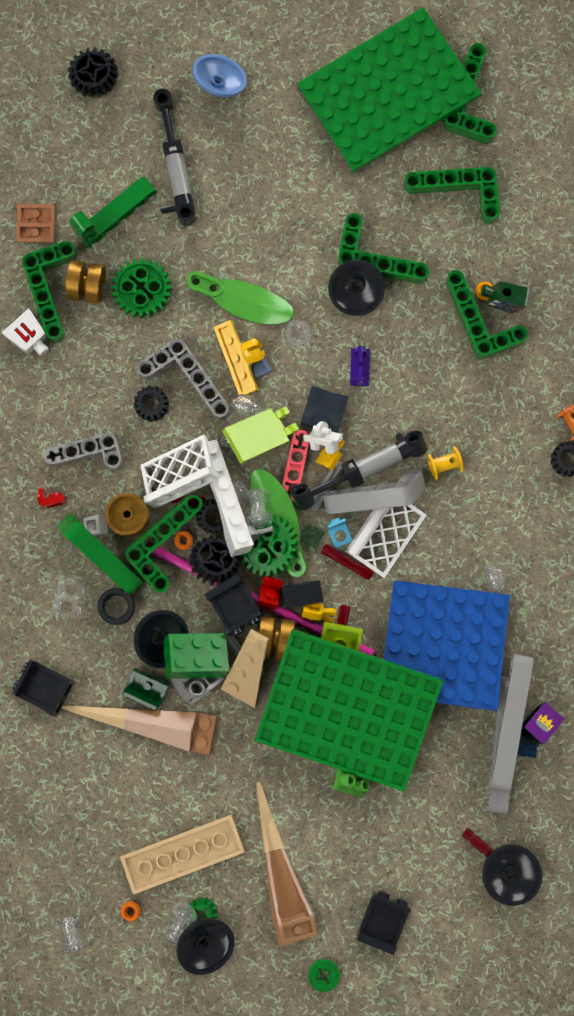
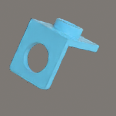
[327,518,352,548]

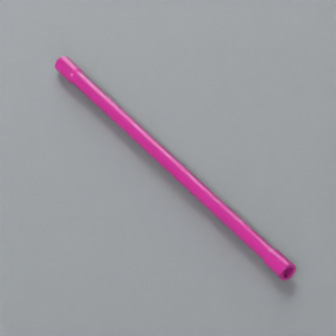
[147,542,375,655]

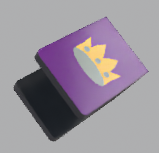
[521,702,565,747]

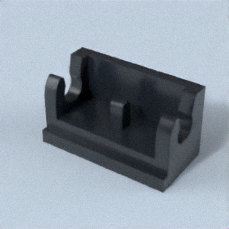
[282,580,324,609]

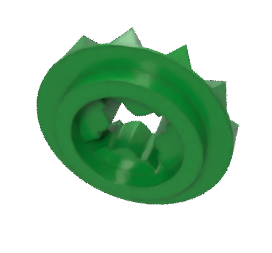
[186,898,218,925]
[308,958,340,992]

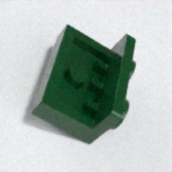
[122,668,170,710]

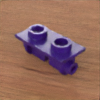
[350,346,370,386]

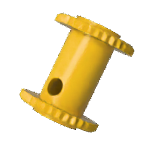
[427,446,463,480]

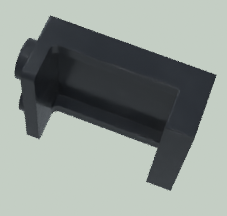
[204,574,264,637]
[12,660,75,716]
[356,891,411,955]

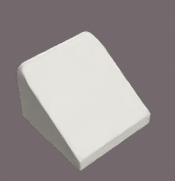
[83,515,108,536]

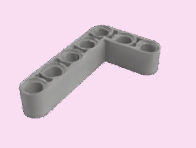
[137,339,229,420]
[322,469,426,514]

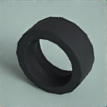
[97,588,135,625]

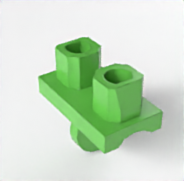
[333,770,369,798]

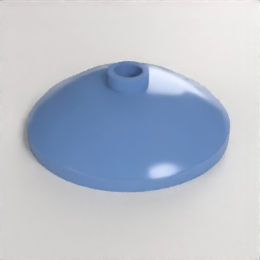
[192,54,247,98]

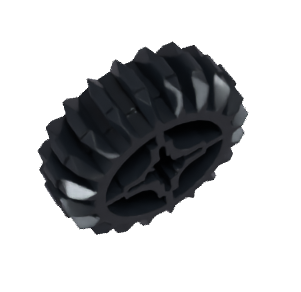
[68,47,118,98]
[189,535,241,586]

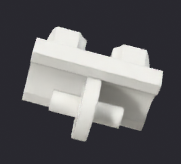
[303,421,343,454]

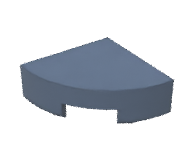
[253,357,272,380]

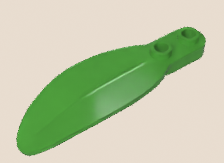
[187,271,294,325]
[251,469,308,577]

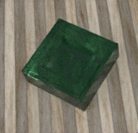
[300,524,325,549]

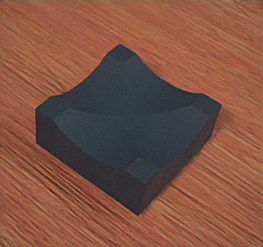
[301,386,349,433]

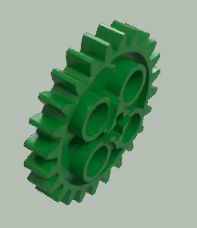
[111,257,172,319]
[241,514,299,577]

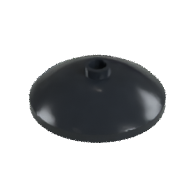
[328,260,385,316]
[133,610,189,668]
[482,844,542,906]
[176,918,235,975]

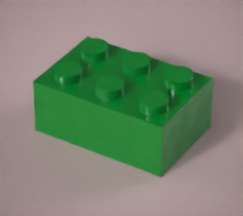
[163,633,229,679]

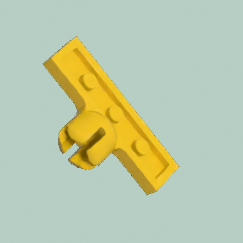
[214,320,265,397]

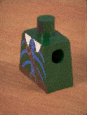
[481,282,530,313]

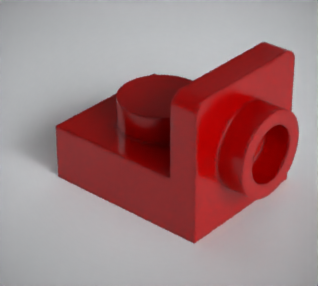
[36,487,67,509]
[257,576,283,610]

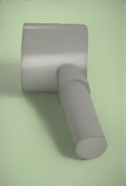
[248,526,274,541]

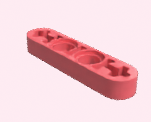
[282,430,309,502]

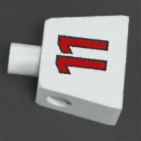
[2,308,49,356]

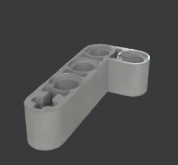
[44,433,123,471]

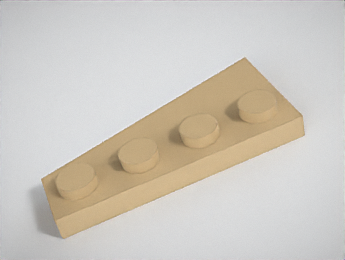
[221,629,269,708]

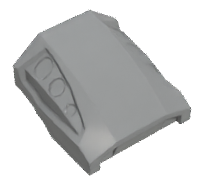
[169,677,224,705]

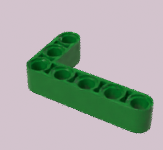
[443,43,497,144]
[404,167,500,225]
[69,176,157,249]
[338,213,429,284]
[22,241,77,343]
[446,270,528,359]
[125,494,203,593]
[56,513,144,596]

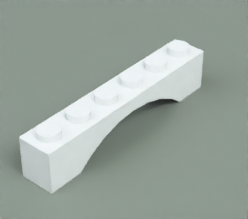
[196,440,254,557]

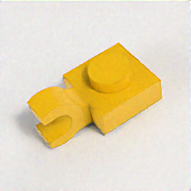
[315,440,345,471]
[302,603,337,623]

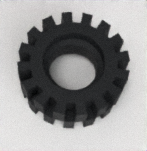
[134,386,169,422]
[550,441,574,477]
[196,498,224,535]

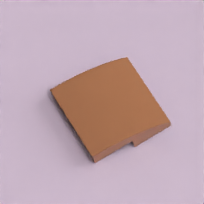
[16,204,56,242]

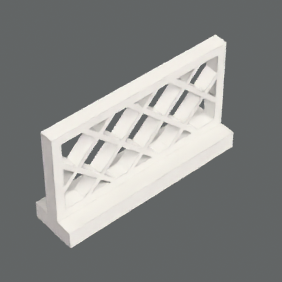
[141,435,219,509]
[345,504,426,578]

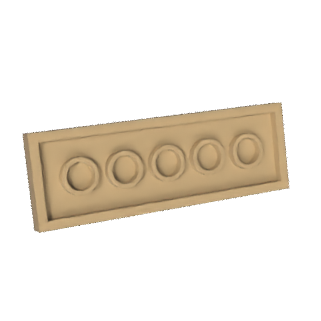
[120,814,245,895]

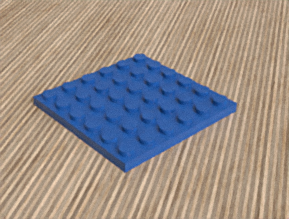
[384,581,510,712]

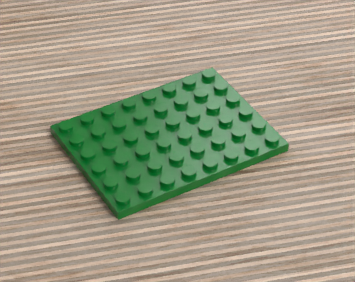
[297,7,482,174]
[254,628,443,792]

